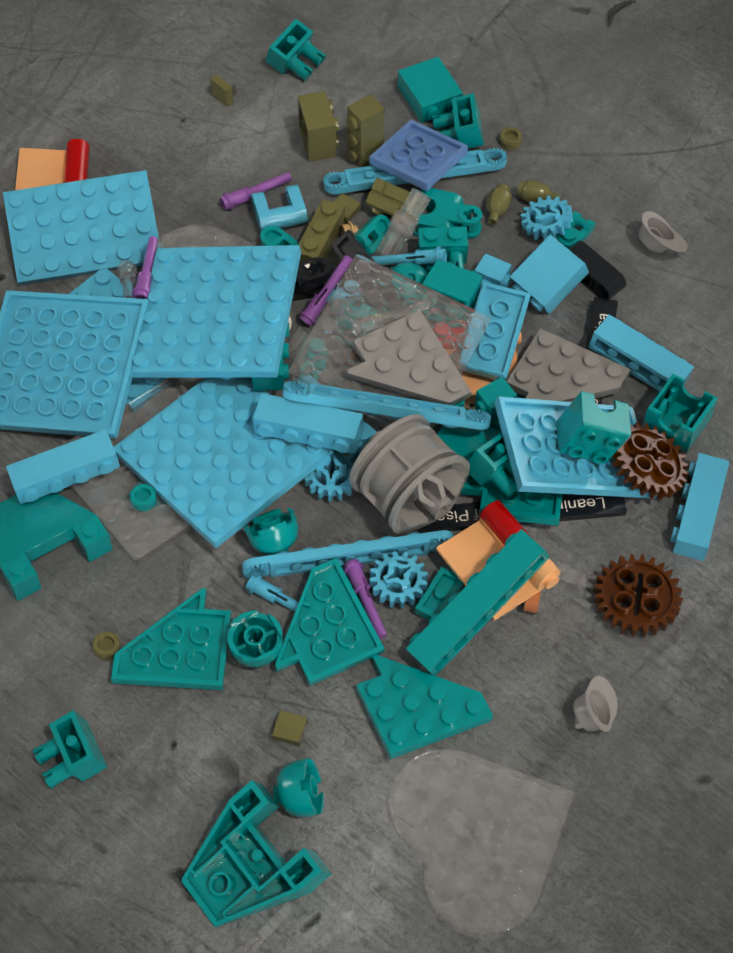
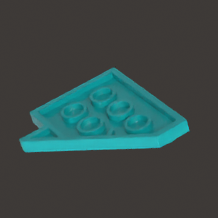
[111,588,232,690]
[356,655,493,760]

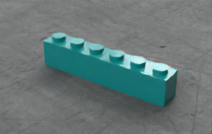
[406,529,550,676]

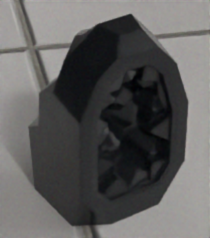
[295,257,334,293]

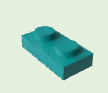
[415,566,464,620]

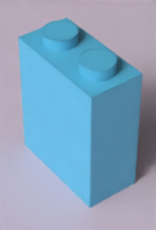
[510,234,589,315]

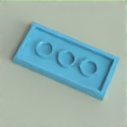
[457,281,531,381]

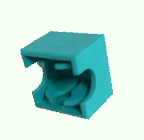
[420,259,483,328]
[643,374,718,454]
[557,391,631,464]

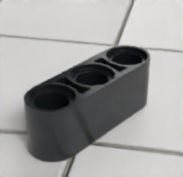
[567,240,626,299]

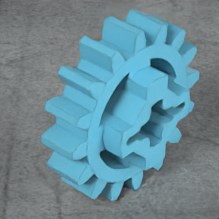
[521,195,573,240]
[304,450,355,502]
[369,551,428,608]

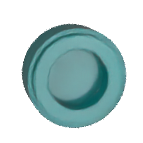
[130,484,157,511]

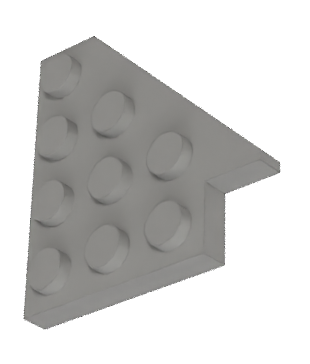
[346,310,471,405]
[506,328,631,402]

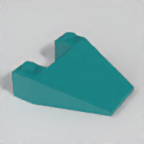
[0,493,113,601]
[181,780,332,927]

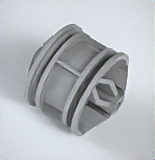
[349,414,470,534]

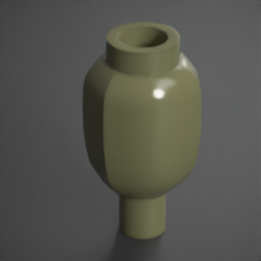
[517,179,560,203]
[486,184,512,225]

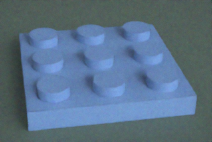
[370,120,468,191]

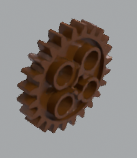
[611,422,689,500]
[593,554,683,638]

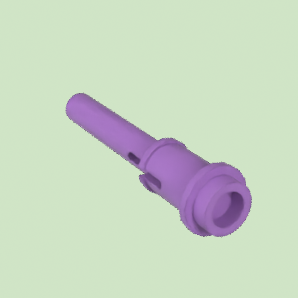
[219,172,292,211]
[132,236,158,300]
[299,255,354,326]
[343,559,387,639]

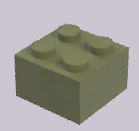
[298,91,339,162]

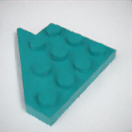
[460,470,562,526]
[275,557,385,686]

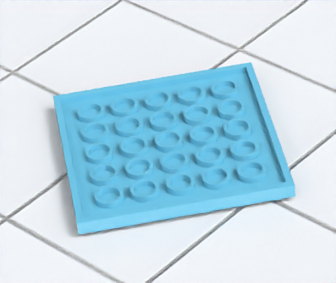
[131,245,301,378]
[0,290,150,439]
[114,377,334,548]

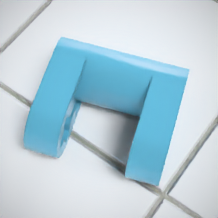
[251,184,308,232]

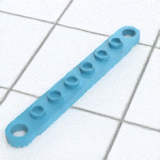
[323,148,507,194]
[282,381,491,430]
[242,530,454,579]

